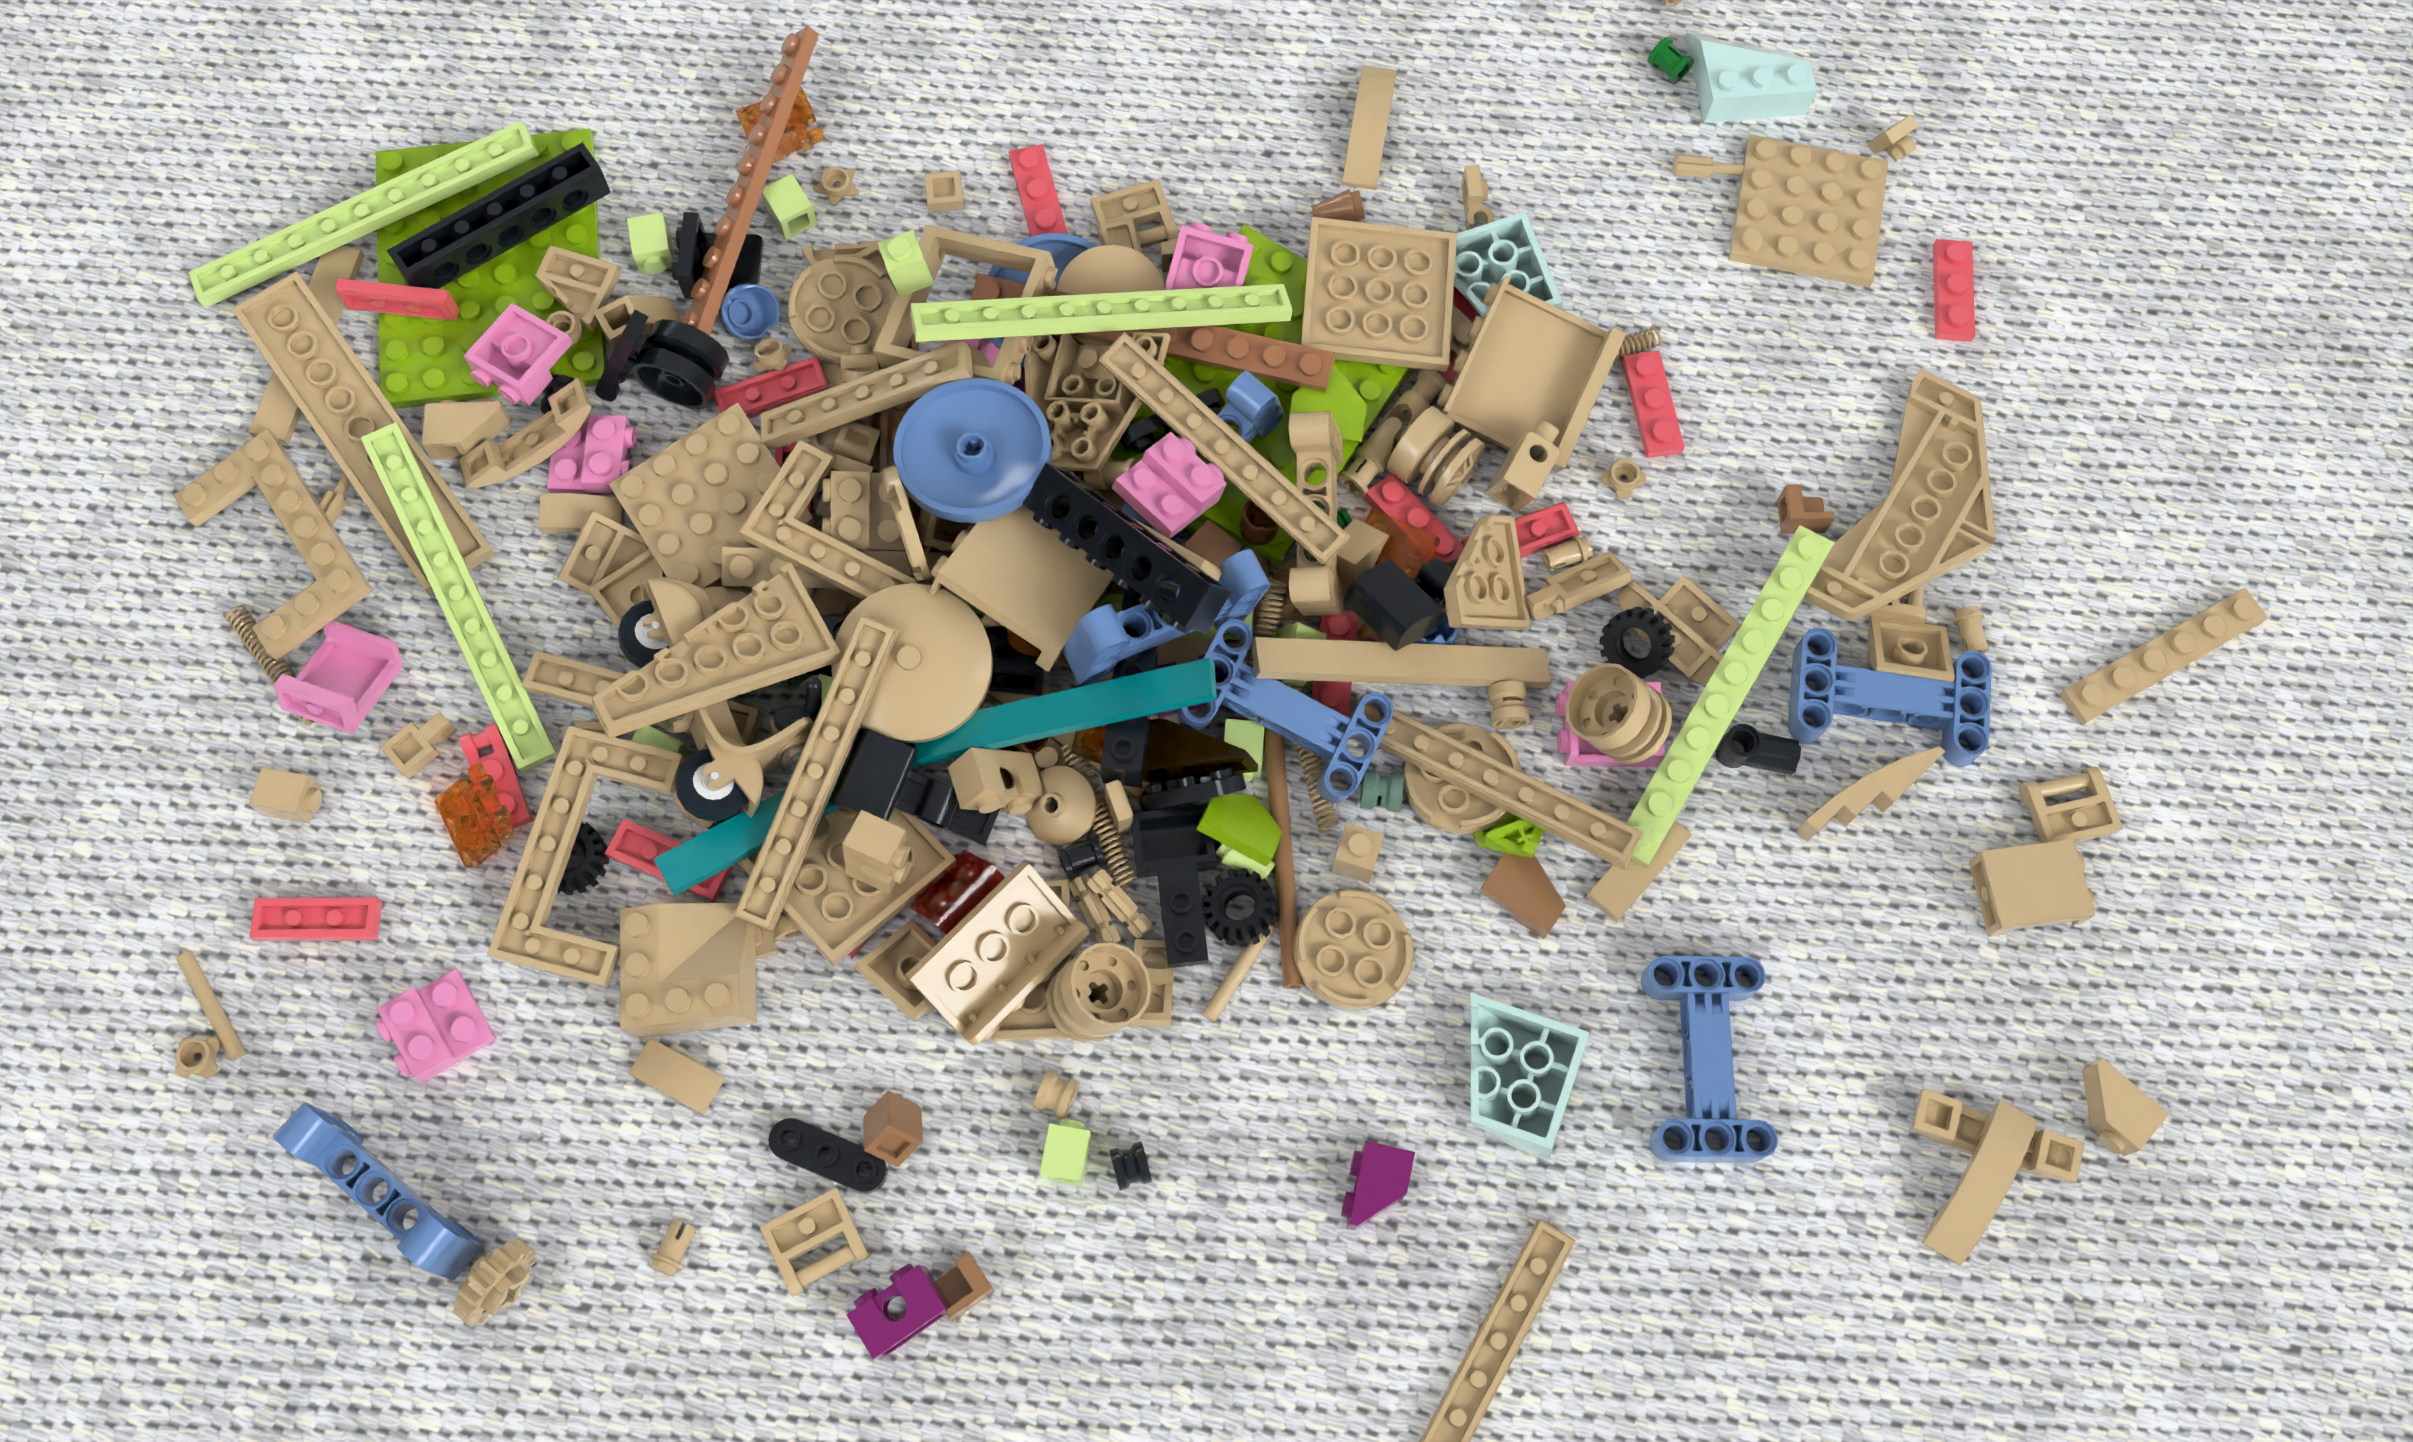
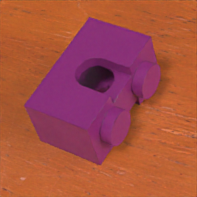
[846,1263,951,1360]

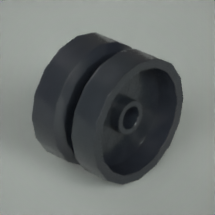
[631,319,730,410]

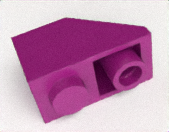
[1341,1141,1415,1230]

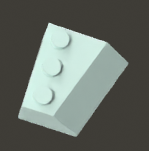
[1686,33,1817,123]
[1454,211,1563,317]
[1471,992,1589,1159]

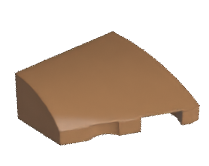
[1479,853,1566,939]

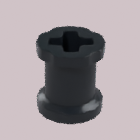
[1056,834,1106,881]

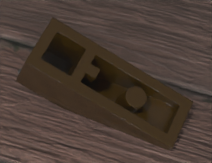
[1143,718,1258,782]

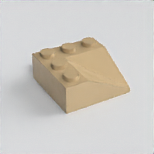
[620,903,757,1038]

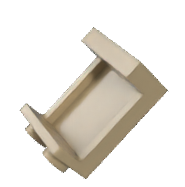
[1968,839,2095,937]

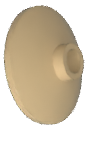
[1025,766,1097,845]

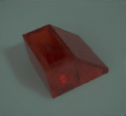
[910,849,1005,938]

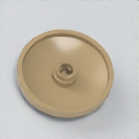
[831,583,993,743]

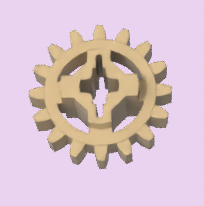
[452,1238,537,1327]

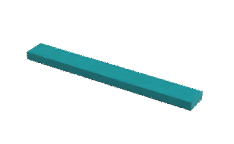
[915,658,1217,765]
[654,742,921,896]

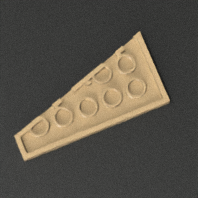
[592,561,841,739]

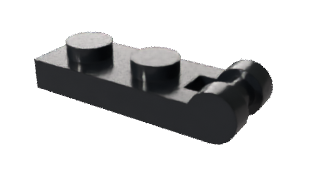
[595,309,649,402]

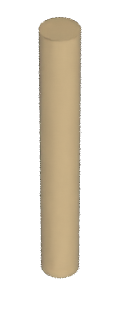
[1201,920,1278,1023]
[176,951,246,1061]

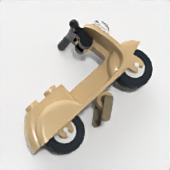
[618,577,822,821]

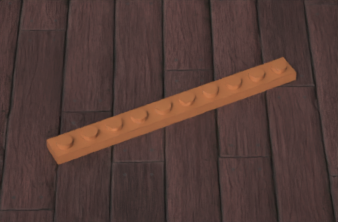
[680,26,819,336]
[970,273,1336,392]

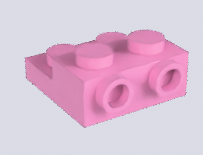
[1164,222,1254,290]
[463,303,573,406]
[547,415,637,495]
[1112,432,1227,539]
[375,969,497,1083]

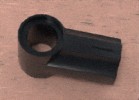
[1715,724,1801,775]

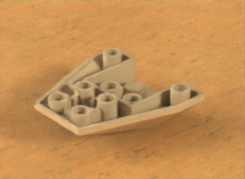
[1024,332,1171,472]

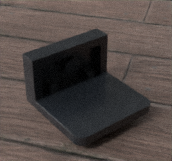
[671,212,764,299]

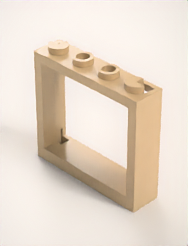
[873,224,1058,386]

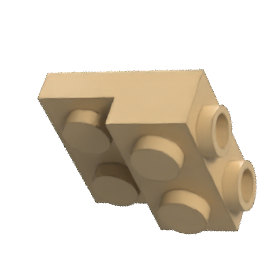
[822,471,909,551]

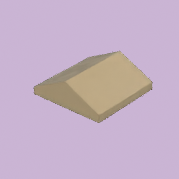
[1867,616,1955,682]
[855,920,938,1022]

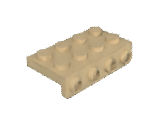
[905,861,1090,1046]

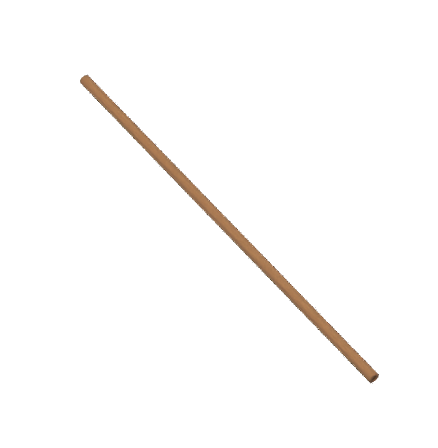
[1253,551,1304,989]

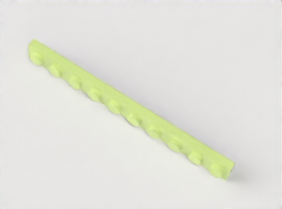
[188,120,539,308]
[910,284,1292,342]
[361,422,558,773]
[1626,525,1835,868]

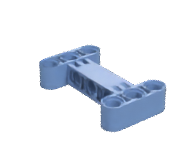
[1121,370,1284,541]
[1062,549,1271,686]
[1177,619,1394,803]
[1788,628,1992,767]
[1640,956,1778,1163]
[273,1102,484,1280]

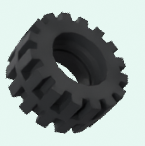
[1599,607,1675,679]

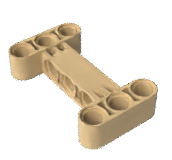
[1289,411,1344,616]

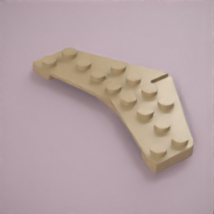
[1803,369,1996,621]

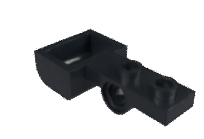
[1344,557,1459,651]
[828,728,1000,846]
[1132,804,1216,968]

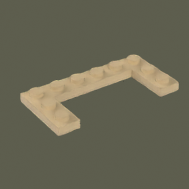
[173,429,374,660]
[739,440,973,606]
[487,725,686,988]

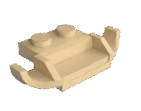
[1616,575,1741,687]

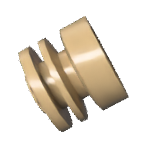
[1387,406,1486,507]
[1565,663,1672,764]
[1046,942,1152,1043]

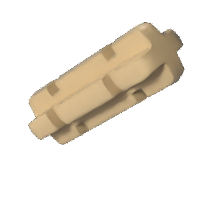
[1086,869,1153,939]
[1069,874,1121,944]

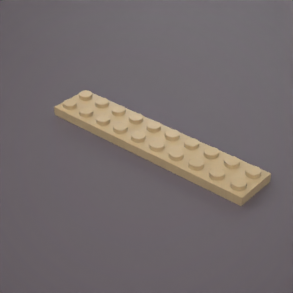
[231,271,496,596]

